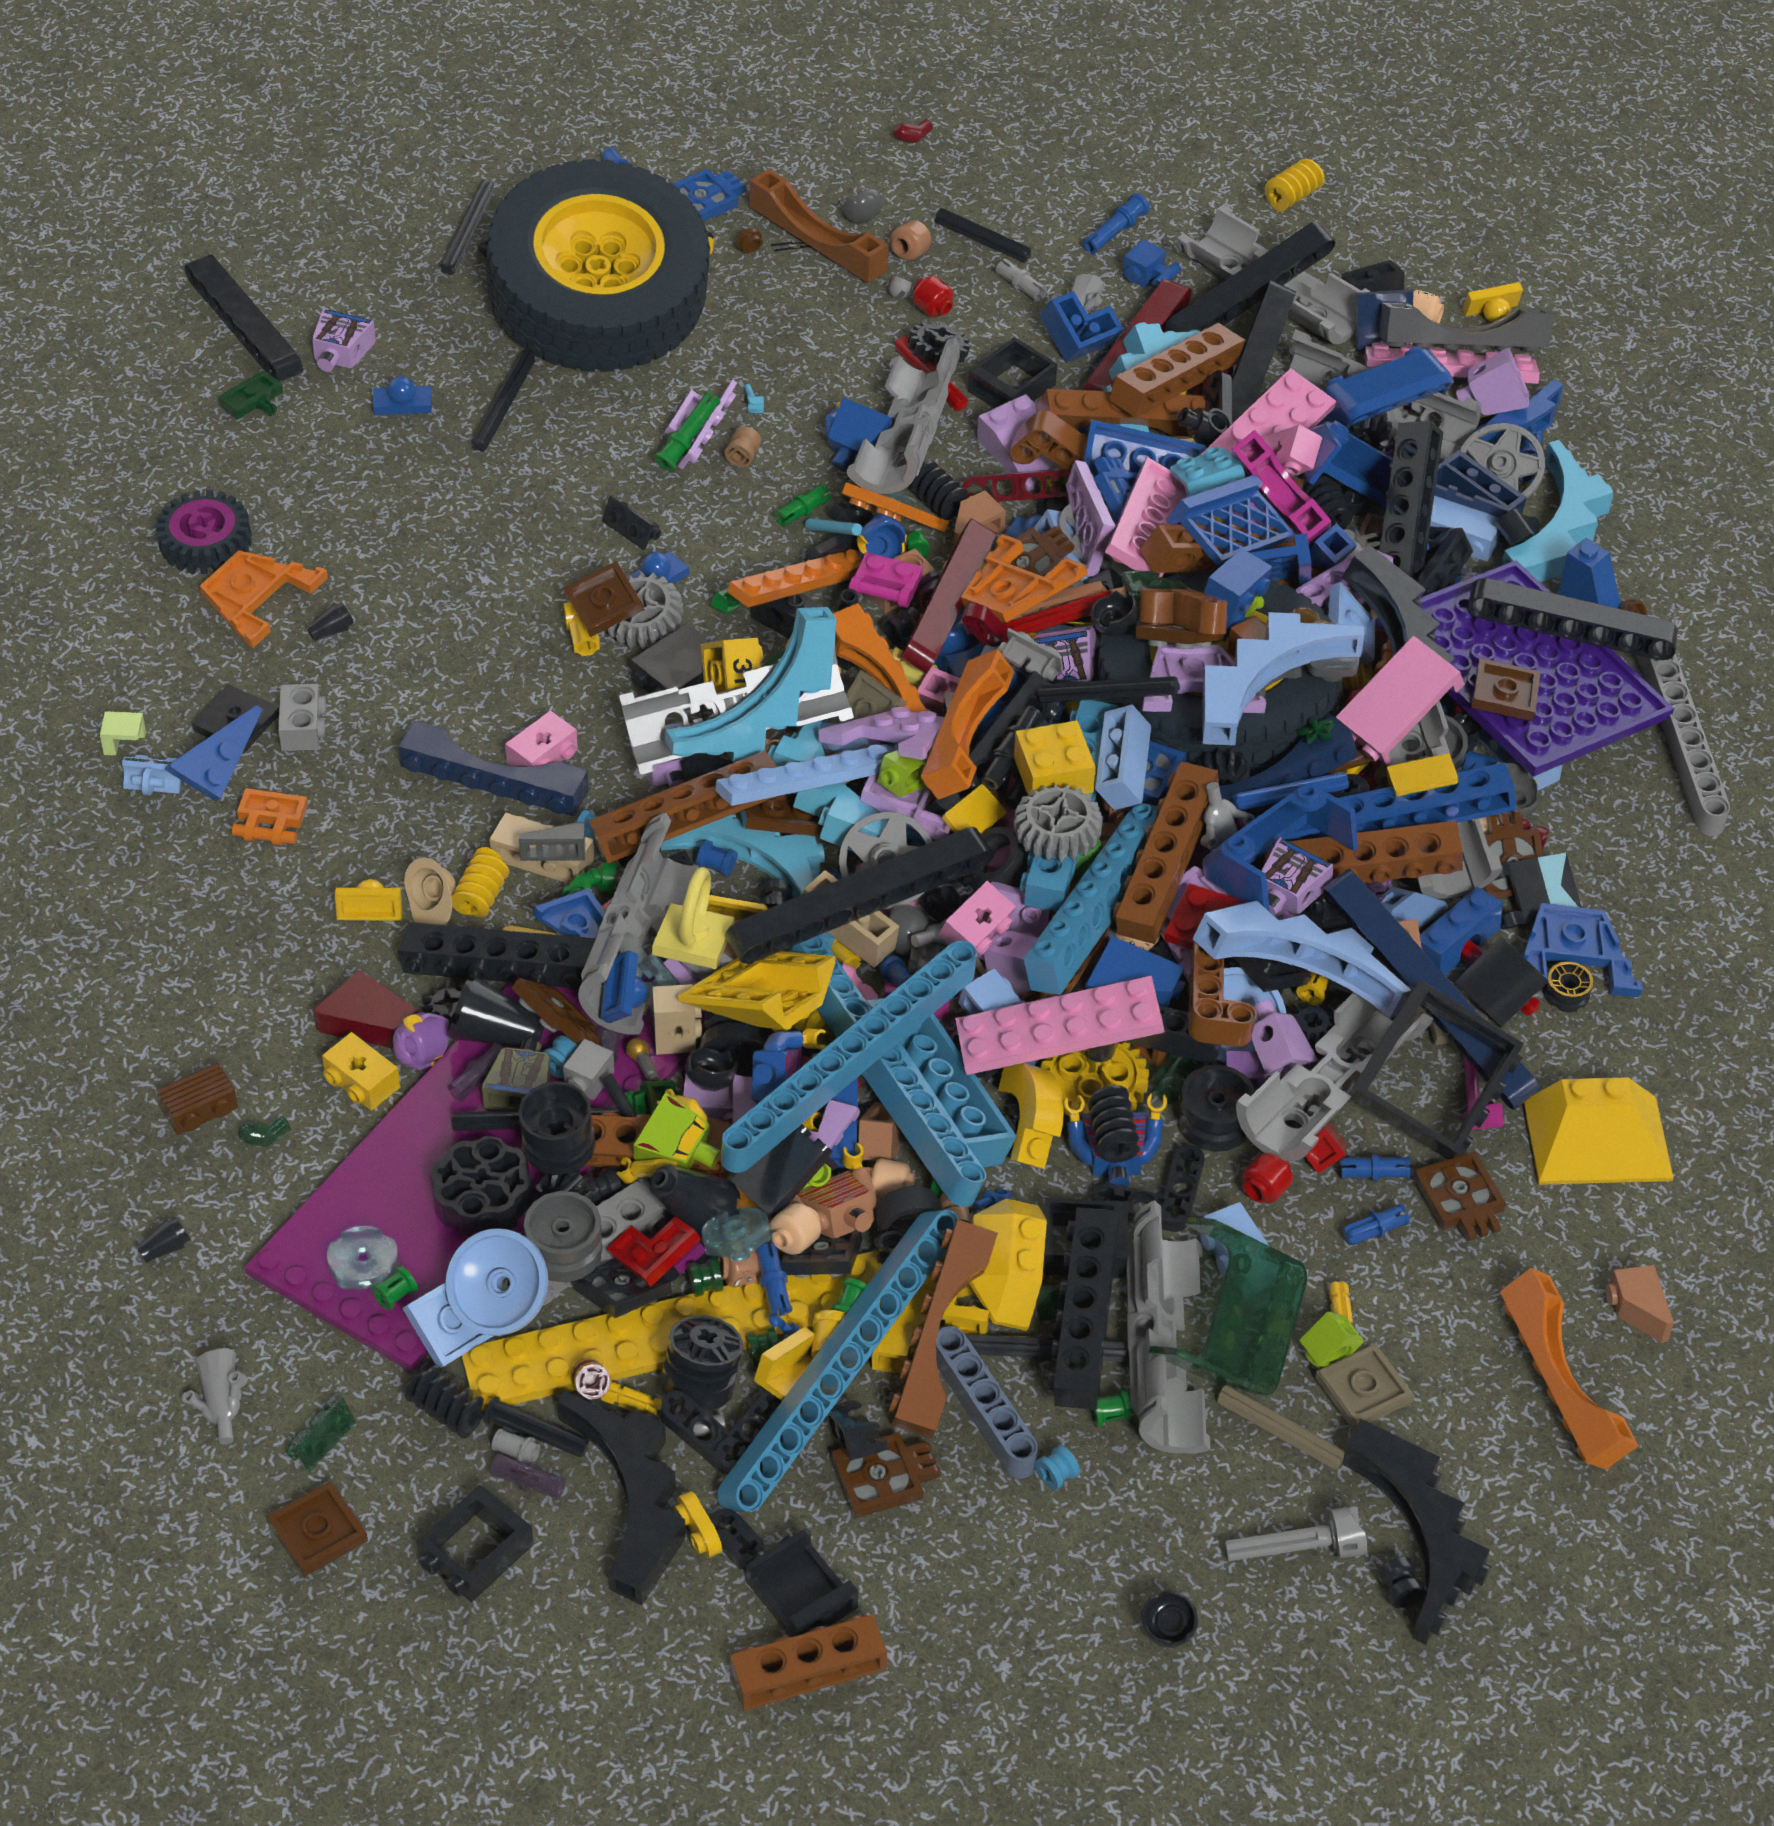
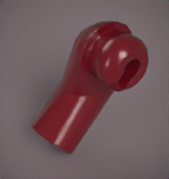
[893,119,933,143]

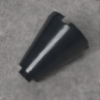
[448,974,545,1047]
[650,1165,741,1239]

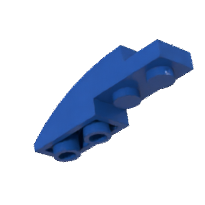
[1477,379,1563,445]

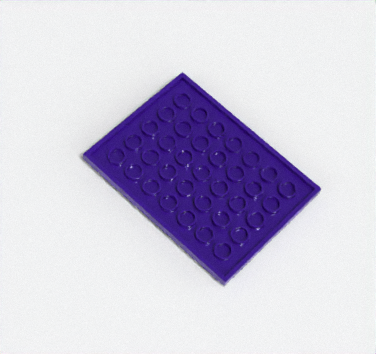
[1376,560,1675,777]

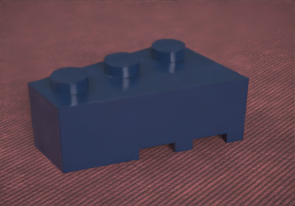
[1434,450,1527,536]

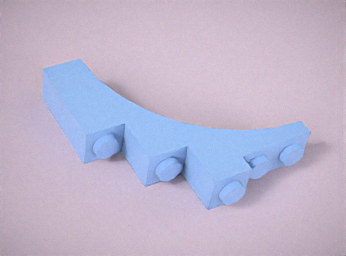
[1203,612,1364,745]
[1193,901,1411,1018]

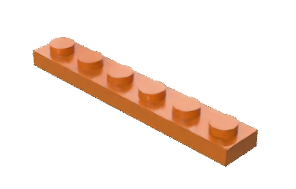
[727,549,863,607]

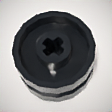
[700,1011,771,1077]
[1178,1065,1255,1152]

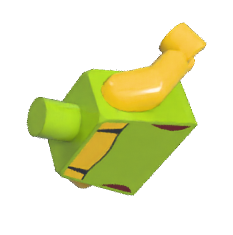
[616,1089,721,1184]

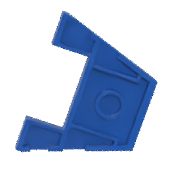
[1523,903,1643,997]

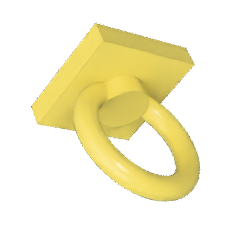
[652,867,734,969]

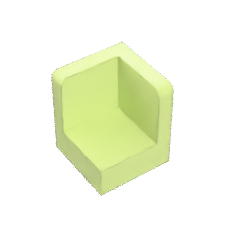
[100,711,146,755]

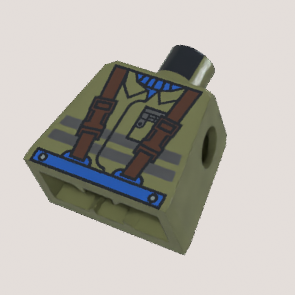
[482,1038,551,1111]

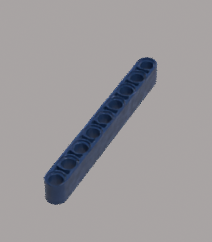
[1322,868,1540,1110]

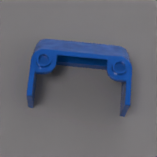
[1322,346,1454,429]
[1304,421,1412,513]
[1202,785,1358,912]

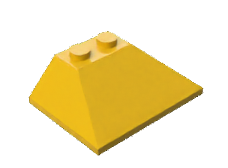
[678,951,836,1032]
[1523,1077,1673,1185]

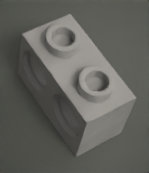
[278,684,326,751]

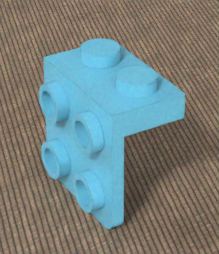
[1170,447,1246,497]

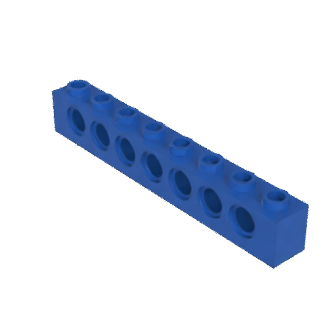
[1254,762,1516,861]

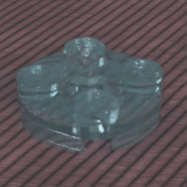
[637,953,681,987]
[701,1207,773,1262]
[327,1226,398,1289]

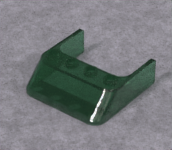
[1148,1217,1308,1396]

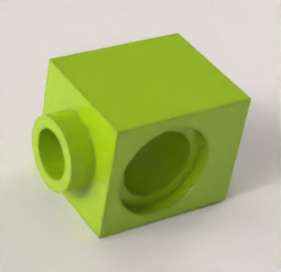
[877,750,928,797]
[1299,1311,1364,1368]

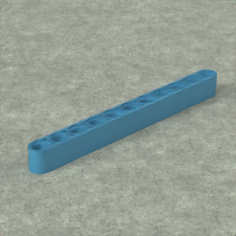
[789,936,986,1207]
[721,940,977,1173]
[717,1210,959,1512]

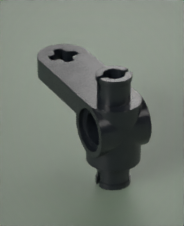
[1178,370,1232,449]
[804,502,874,562]

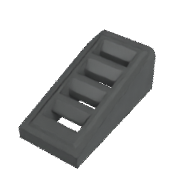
[519,822,585,861]

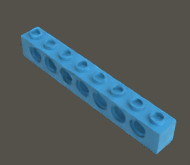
[1020,700,1118,912]
[1024,804,1158,995]

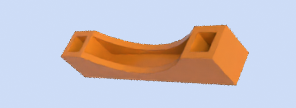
[833,603,930,713]
[920,649,1015,800]
[1500,1268,1639,1470]

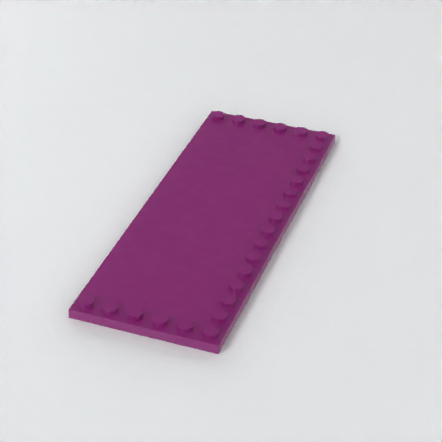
[245,932,705,1373]

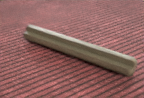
[1217,1385,1345,1469]

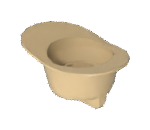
[404,857,456,925]

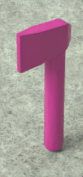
[1462,1057,1504,1130]

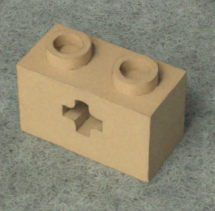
[653,984,702,1055]

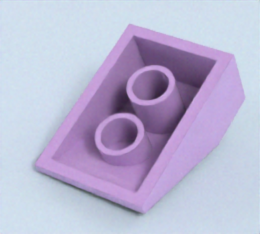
[977,394,1058,491]

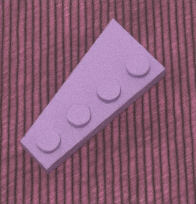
[1066,460,1116,576]

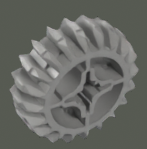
[607,572,684,650]
[1014,783,1102,863]

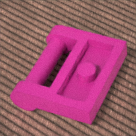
[849,552,923,608]

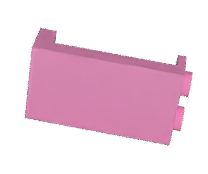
[1336,636,1465,765]

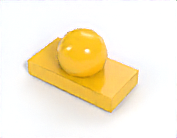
[1462,282,1523,323]
[335,879,403,921]

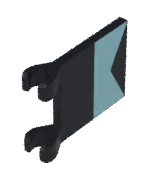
[1494,853,1582,930]

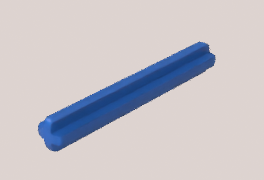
[1231,772,1349,811]

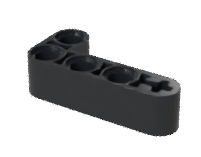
[1085,1005,1221,1062]

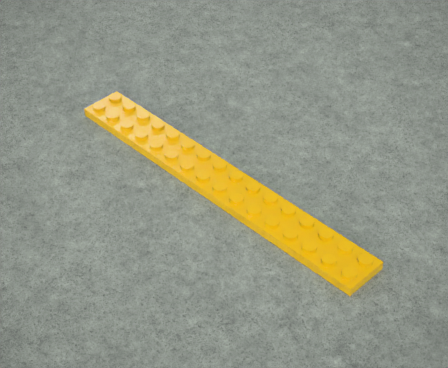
[461,1248,975,1412]

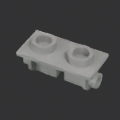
[998,628,1063,681]

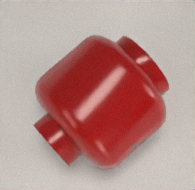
[912,276,954,318]
[1242,1153,1293,1204]

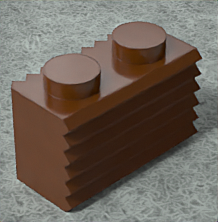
[156,1063,238,1135]

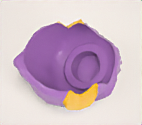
[393,1012,449,1071]

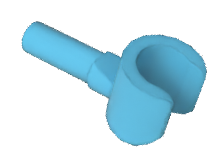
[744,384,764,413]

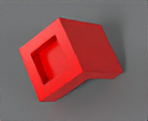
[1305,1121,1347,1174]

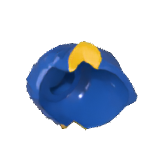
[857,513,907,559]

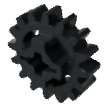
[908,320,970,366]

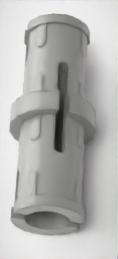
[996,259,1047,302]

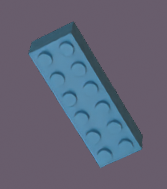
[866,998,1017,1167]

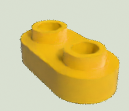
[674,1491,722,1558]

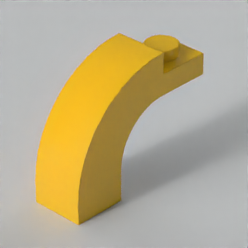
[998,1063,1064,1169]
[872,1293,989,1374]

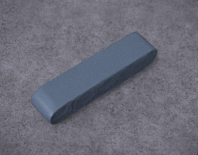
[936,1326,1038,1479]

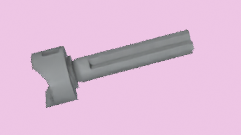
[1225,1506,1367,1561]

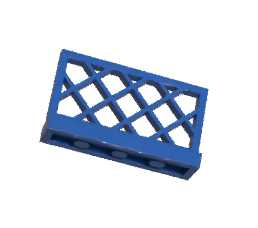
[1166,474,1295,566]
[1251,533,1311,587]

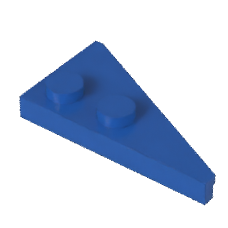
[165,705,263,801]
[533,888,646,980]

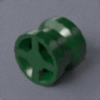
[687,1257,723,1297]
[745,1327,779,1367]

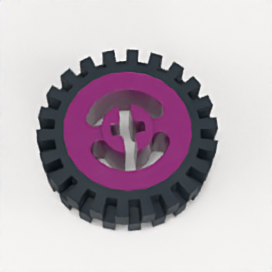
[156,490,252,574]

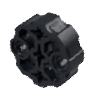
[430,1136,534,1237]

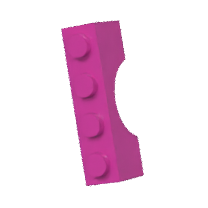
[1231,430,1331,546]

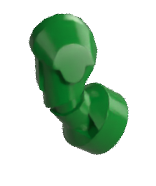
[562,861,617,897]

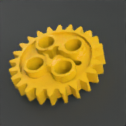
[1041,1042,1149,1119]

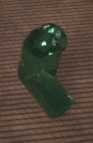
[238,1116,291,1147]

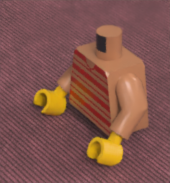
[787,1143,877,1238]

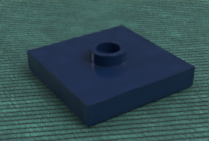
[1355,290,1414,351]

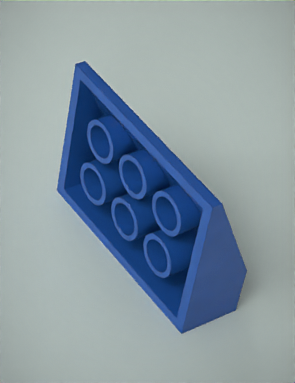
[1082,419,1206,504]

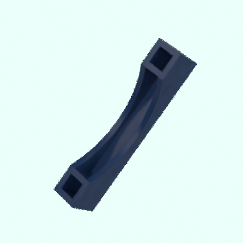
[1177,715,1358,845]
[399,720,589,816]

